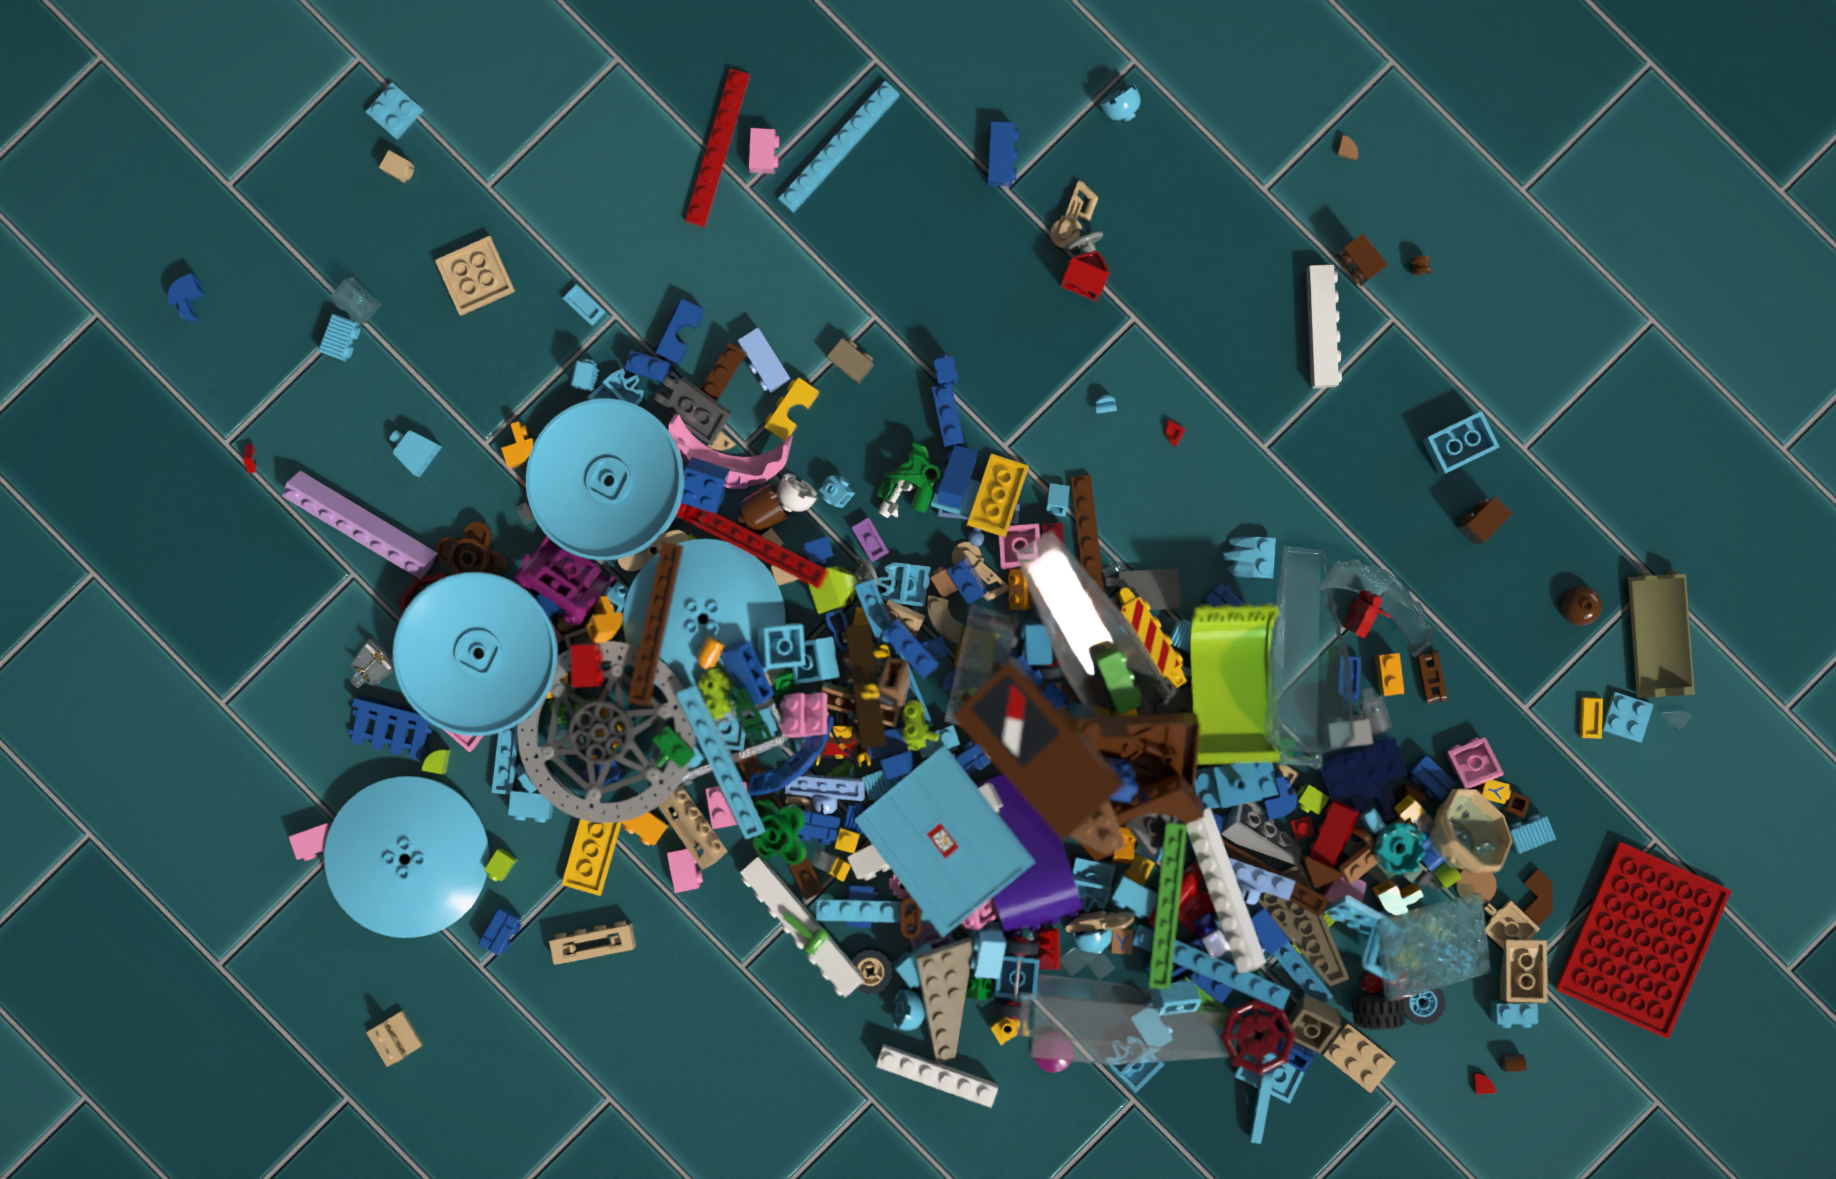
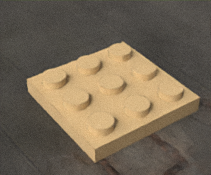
[435,236,516,316]

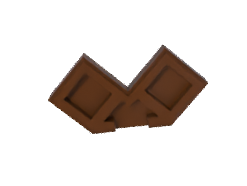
[1523,868,1553,926]

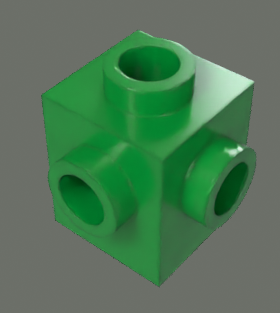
[965,972,993,1000]

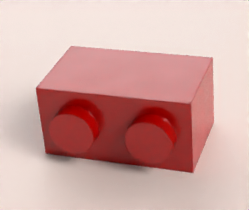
[571,645,604,687]

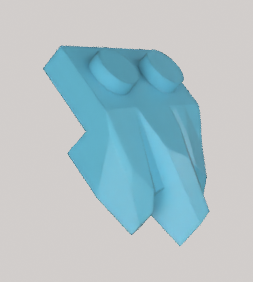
[587,368,644,406]
[1221,537,1276,579]
[878,562,932,607]
[1072,855,1116,912]
[1105,1035,1165,1093]

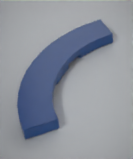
[748,716,834,796]

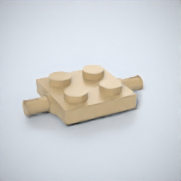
[1482,900,1540,950]

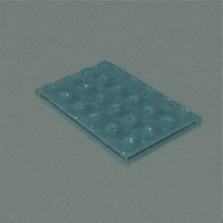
[1376,893,1491,1002]

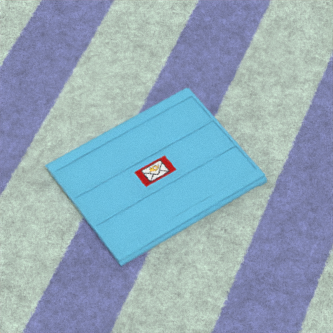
[855,746,1035,937]

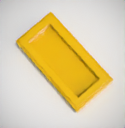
[1579,697,1603,738]

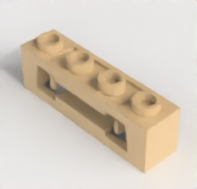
[658,786,728,870]
[549,921,636,965]

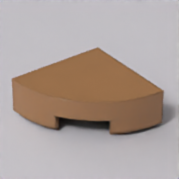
[1337,135,1358,160]

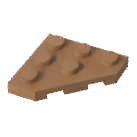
[1070,801,1126,854]

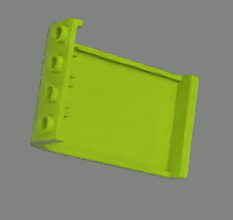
[1190,604,1280,764]

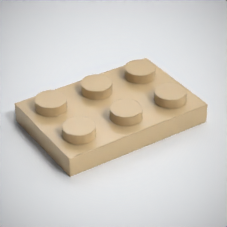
[1322,1023,1396,1093]

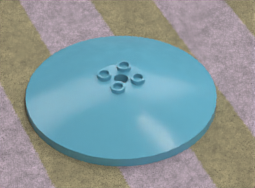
[526,399,684,560]
[623,539,786,698]
[393,573,558,736]
[324,776,490,938]

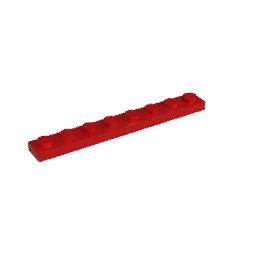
[686,69,750,228]
[684,506,829,589]

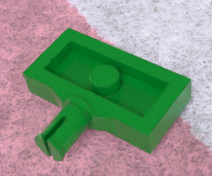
[652,726,696,769]

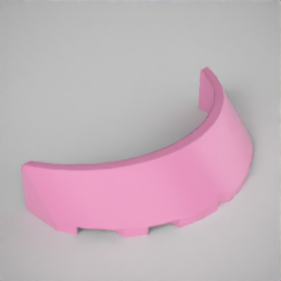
[669,414,793,489]

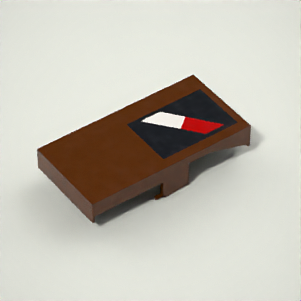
[952,658,1127,841]

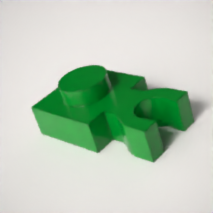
[771,669,796,704]

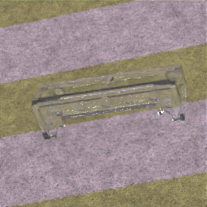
[662,696,791,787]

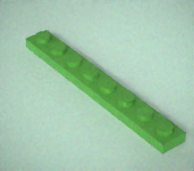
[1148,823,1187,990]

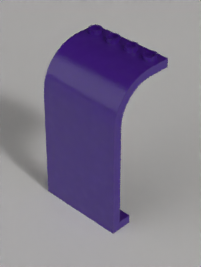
[975,774,1083,938]

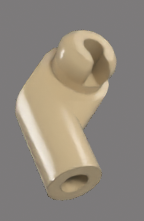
[786,796,814,812]

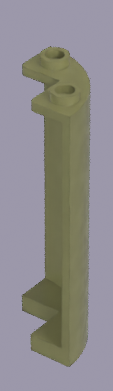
[1628,570,1695,698]

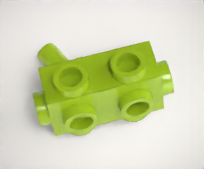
[699,668,732,719]
[902,700,939,750]

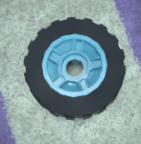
[1399,978,1446,1025]

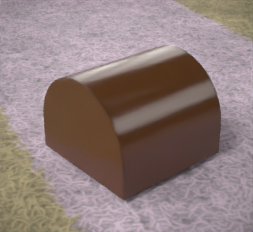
[1503,791,1531,818]
[1501,1054,1527,1072]

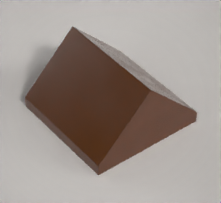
[1300,853,1344,888]

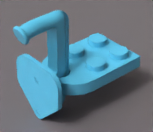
[1324,895,1405,982]

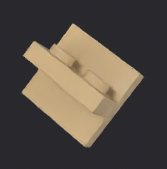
[366,1010,423,1067]

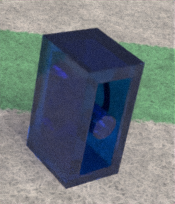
[1191,913,1230,959]

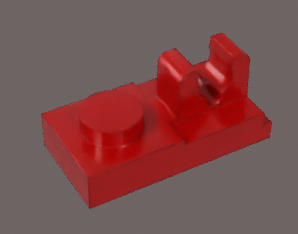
[1038,928,1061,970]

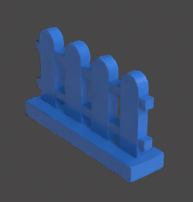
[348,695,433,760]

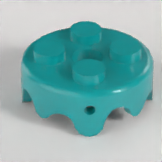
[1375,822,1426,875]

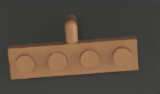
[1339,818,1404,885]

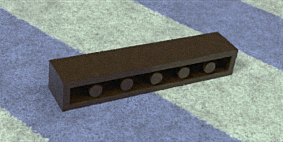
[842,623,886,749]

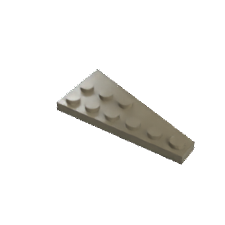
[1258,864,1349,986]
[915,937,974,1064]

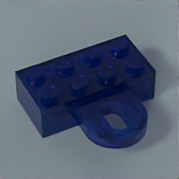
[1314,736,1409,826]

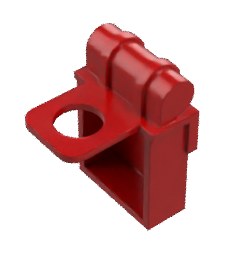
[1342,590,1391,639]

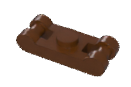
[1416,649,1447,704]

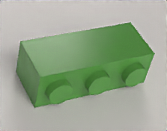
[1093,647,1142,715]

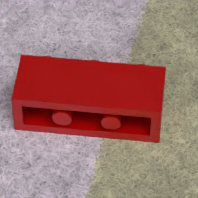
[1310,801,1360,868]

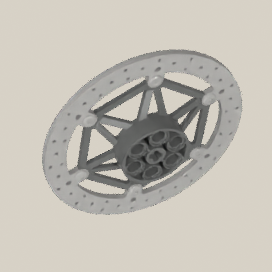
[517,641,696,823]

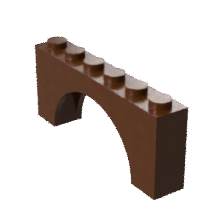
[1079,774,1204,861]

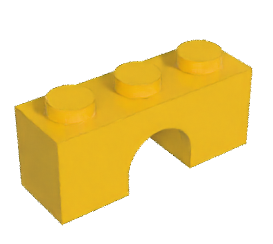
[764,377,819,441]

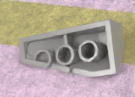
[1221,802,1302,865]

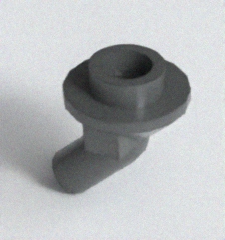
[1415,870,1441,893]

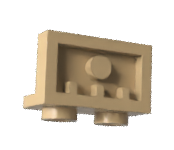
[886,600,925,637]

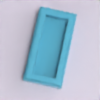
[563,284,606,326]

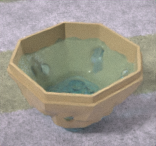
[1430,789,1512,874]

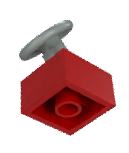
[1060,231,1110,302]

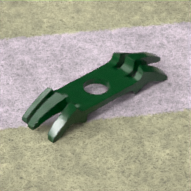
[724,685,772,745]

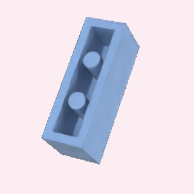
[738,328,791,393]

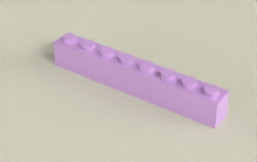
[283,471,437,579]

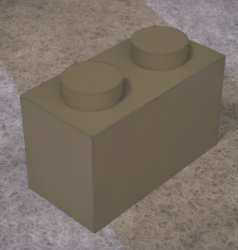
[827,338,874,384]

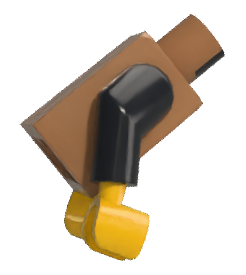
[862,645,910,707]

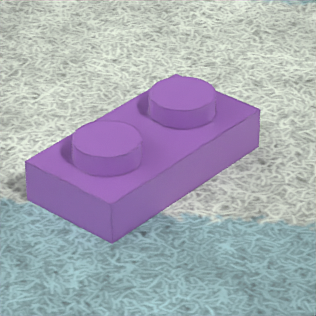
[851,518,889,562]

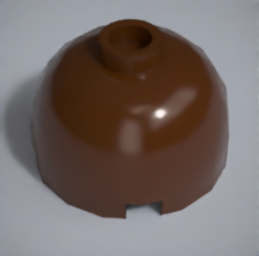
[1559,586,1602,626]

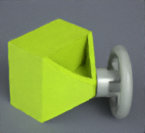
[809,558,878,614]

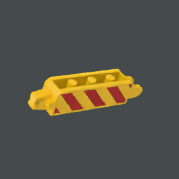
[1118,587,1186,688]

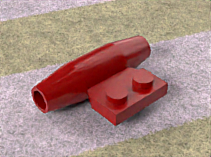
[1147,858,1216,935]

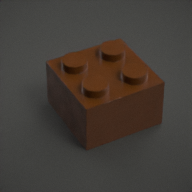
[1336,233,1388,286]
[1457,497,1513,545]

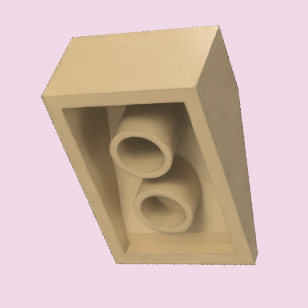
[1500,940,1547,1003]

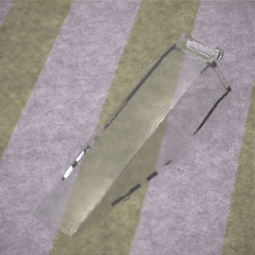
[1016,531,1173,716]
[1017,974,1238,1065]

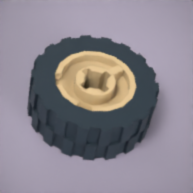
[851,947,893,994]

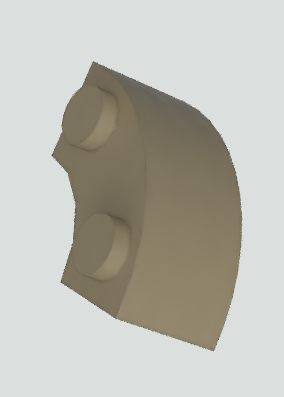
[927,595,963,644]

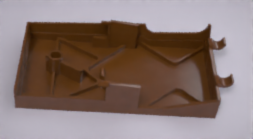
[1073,713,1200,791]

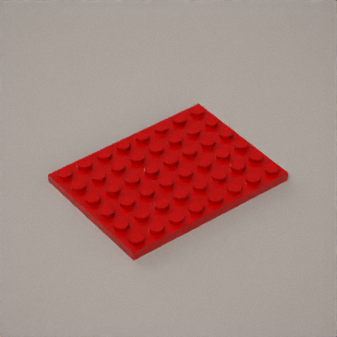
[1555,841,1731,1039]

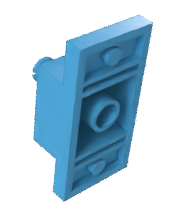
[1194,763,1279,809]

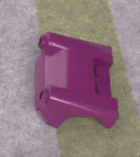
[513,536,615,625]

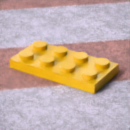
[967,454,1029,537]
[561,812,622,896]

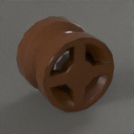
[1410,256,1432,276]

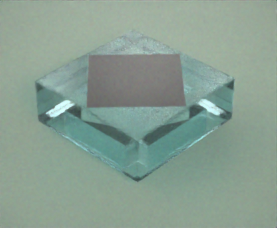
[515,501,536,526]

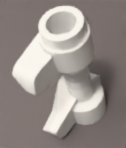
[878,480,916,518]

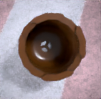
[737,483,788,532]

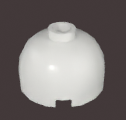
[777,474,818,512]

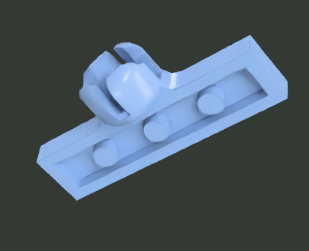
[785,774,865,814]
[1228,857,1295,905]

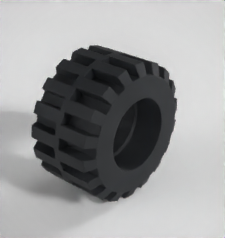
[1352,993,1405,1030]

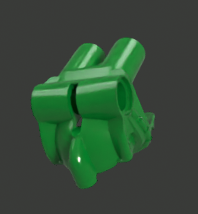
[877,441,940,513]

